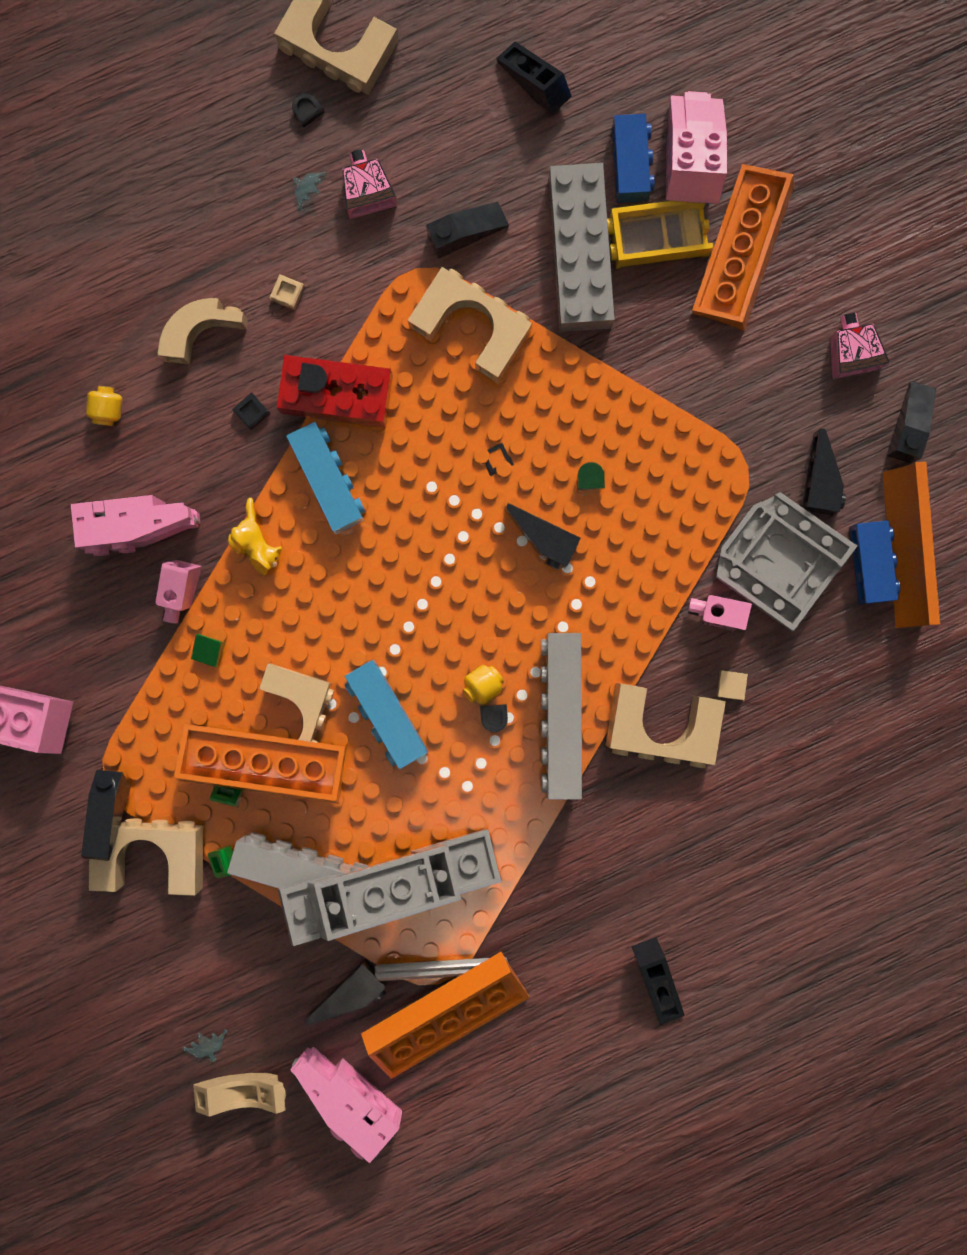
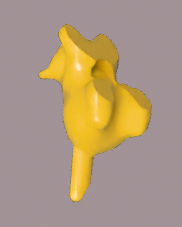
[228,498,283,576]

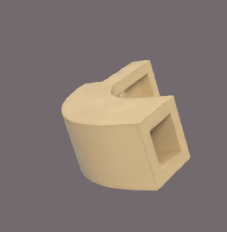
[158,298,248,365]
[193,1073,286,1117]

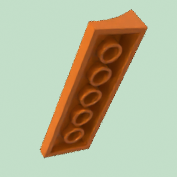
[692,164,794,332]
[882,461,940,628]
[174,724,347,804]
[361,952,530,1079]

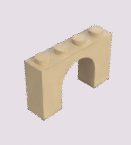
[274,0,399,95]
[408,267,532,383]
[259,663,335,743]
[605,683,726,768]
[89,818,203,896]

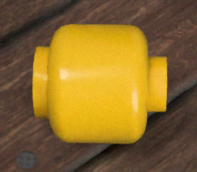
[86,386,123,426]
[463,665,504,705]

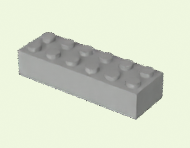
[549,163,614,332]
[540,633,582,799]
[227,832,369,889]

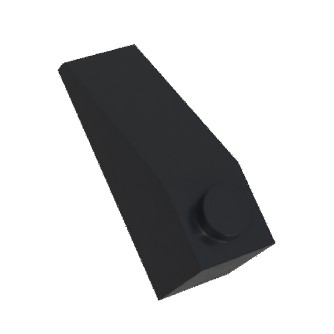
[496,41,572,114]
[426,202,509,259]
[886,381,936,464]
[802,428,846,515]
[505,503,581,571]
[81,770,131,861]
[631,937,685,1025]
[305,958,388,1025]

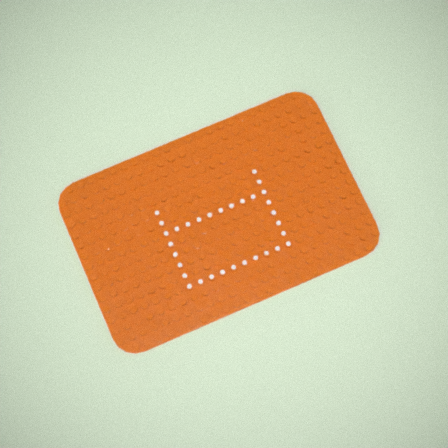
[102,267,749,985]

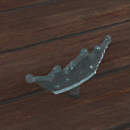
[293,171,326,211]
[183,1029,228,1062]

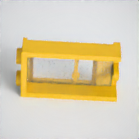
[607,201,713,269]

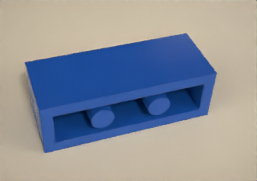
[612,114,655,203]
[849,520,900,605]

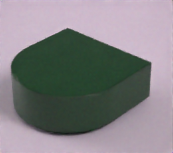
[577,462,605,490]

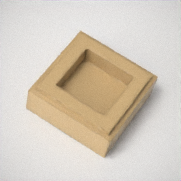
[270,274,305,310]
[716,670,748,700]

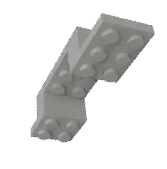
[278,829,501,946]

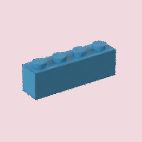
[286,422,366,534]
[344,660,429,769]

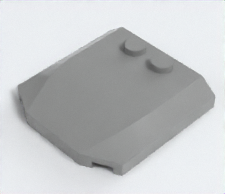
[716,492,857,632]

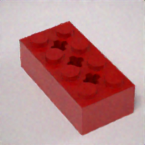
[277,355,393,428]

